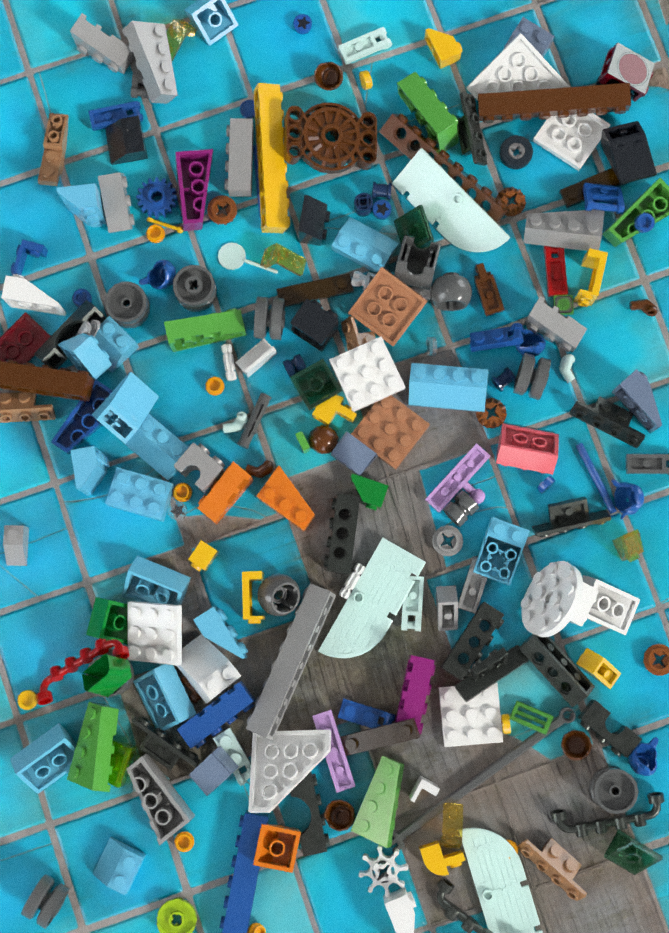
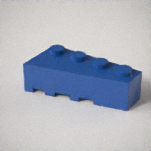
[51,379,113,455]
[177,681,256,749]

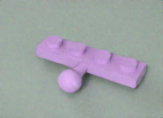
[425,443,491,513]
[312,710,356,792]

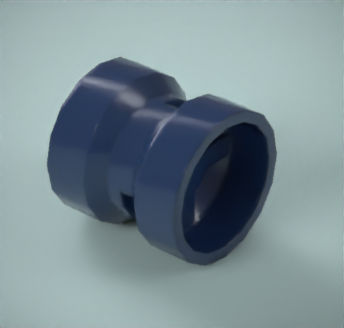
[354,193,373,217]
[282,354,308,378]

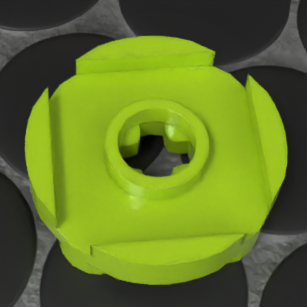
[157,897,198,933]

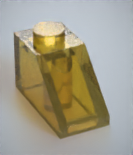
[612,529,644,563]

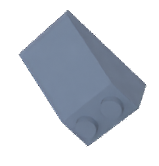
[503,17,554,58]
[612,369,662,434]

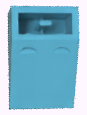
[92,371,159,444]
[473,517,530,586]
[193,607,248,659]

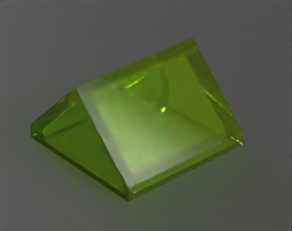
[108,739,136,788]

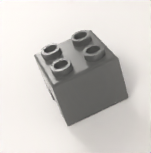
[394,235,441,290]

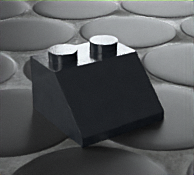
[105,115,148,165]
[298,195,331,246]

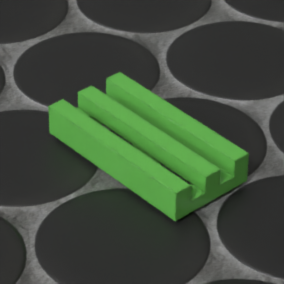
[509,701,554,735]

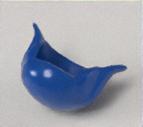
[139,259,176,289]
[515,328,546,356]
[612,479,644,520]
[628,737,659,776]

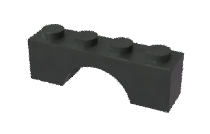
[34,300,107,369]
[290,772,330,857]

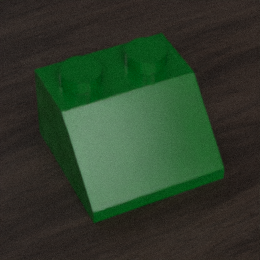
[86,597,128,644]

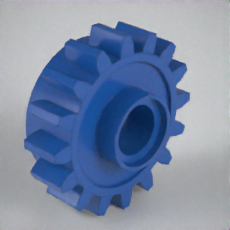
[136,177,178,219]

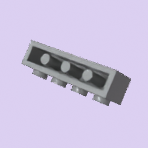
[225,118,254,197]

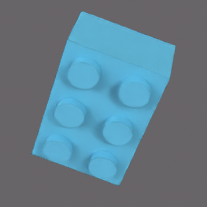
[105,467,175,522]

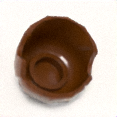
[314,62,343,91]
[308,425,339,454]
[561,730,592,761]
[324,799,356,831]

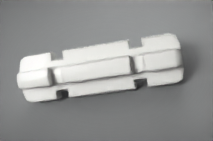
[221,344,237,381]
[339,563,365,599]

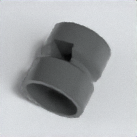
[443,490,479,527]

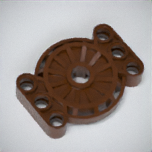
[284,103,377,174]

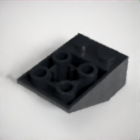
[600,121,657,184]

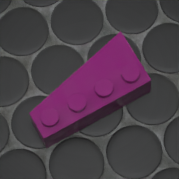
[175,149,213,231]
[395,655,436,735]

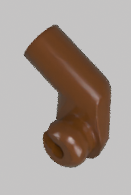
[630,299,658,317]
[245,460,273,478]
[181,676,202,704]

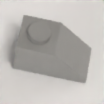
[3,525,29,566]
[436,585,458,631]

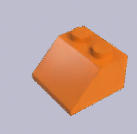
[253,824,301,873]

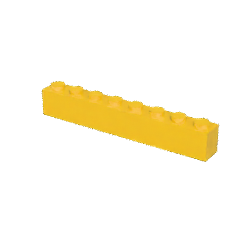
[253,83,290,234]

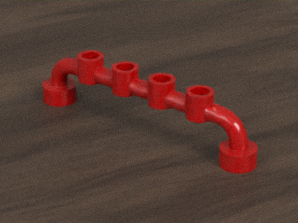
[36,639,130,705]

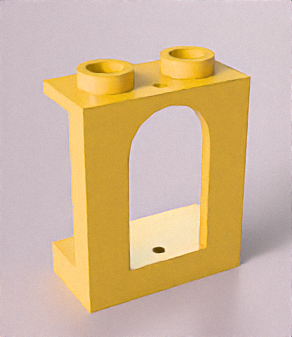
[573,248,608,307]
[242,571,265,624]

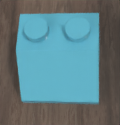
[184,0,238,46]
[95,316,139,373]
[58,333,112,380]
[93,837,146,895]

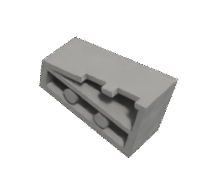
[70,13,134,74]
[98,172,135,233]
[524,296,587,352]

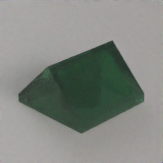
[394,205,434,249]
[604,829,663,875]

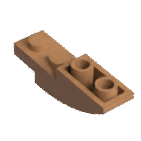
[38,113,69,186]

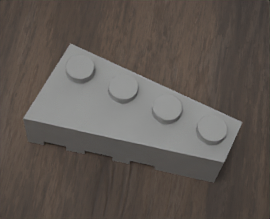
[122,21,178,104]
[523,210,604,251]
[126,754,195,846]

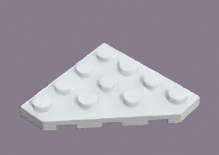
[466,33,570,100]
[248,730,331,813]

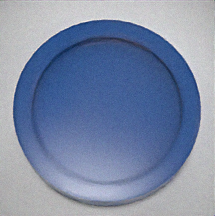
[240,100,255,119]

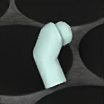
[559,354,575,383]
[223,411,248,433]

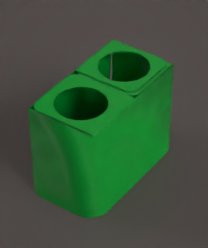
[82,654,132,697]

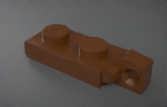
[474,263,504,317]

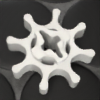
[359,845,409,897]

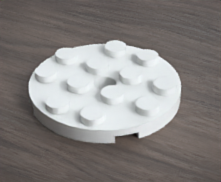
[521,561,583,637]

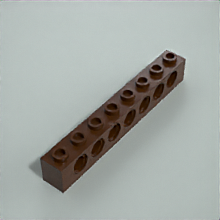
[379,113,508,224]

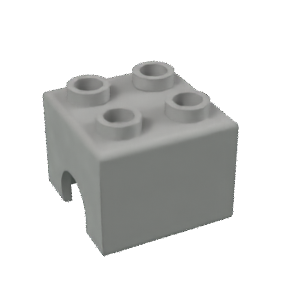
[174,443,225,494]

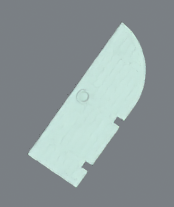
[392,148,510,252]
[318,538,426,658]
[459,828,543,933]

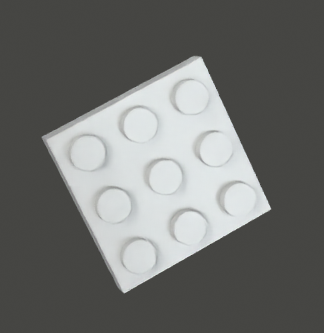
[533,113,611,171]
[329,337,406,412]
[128,601,182,666]
[438,683,503,747]

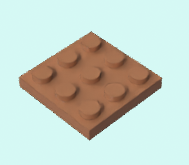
[348,266,428,347]
[351,395,430,470]

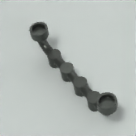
[550,792,665,837]
[437,877,493,933]

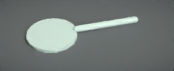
[218,242,278,274]

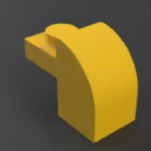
[312,395,357,426]
[419,840,466,876]

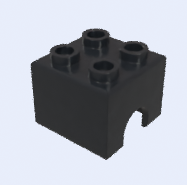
[290,299,338,352]

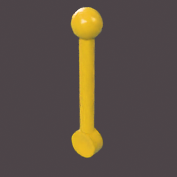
[146,217,183,233]

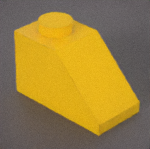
[424,28,462,69]
[576,648,621,689]

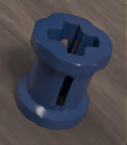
[372,181,392,200]
[491,367,517,392]

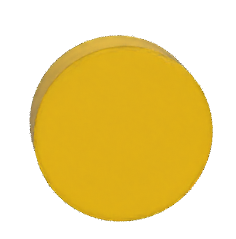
[359,70,373,90]
[17,690,38,710]
[501,714,511,734]

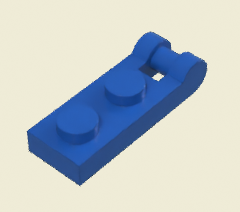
[88,101,143,131]
[470,323,524,352]
[338,698,396,728]

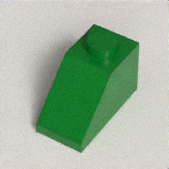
[351,473,388,511]

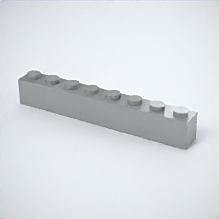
[246,583,336,740]

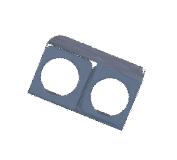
[331,431,378,476]
[189,746,239,796]

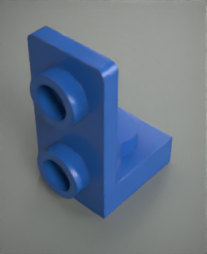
[11,239,48,275]

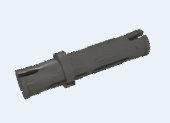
[237,393,272,449]

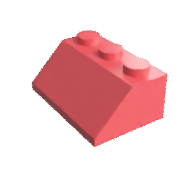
[496,423,559,475]

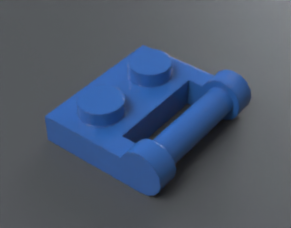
[583,183,625,215]

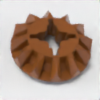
[496,187,526,216]
[207,195,237,225]
[476,398,507,428]
[643,644,669,676]

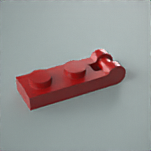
[544,246,568,297]

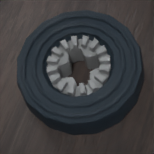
[499,135,533,170]

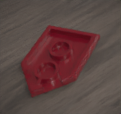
[0,312,50,365]

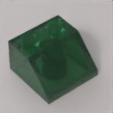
[290,359,342,410]

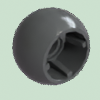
[430,272,472,311]
[258,573,300,616]

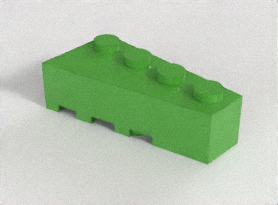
[397,72,459,151]
[602,178,669,247]
[164,308,247,352]
[67,702,119,792]
[351,756,404,848]

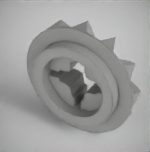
[432,525,463,556]

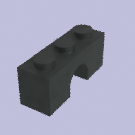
[577,699,642,757]

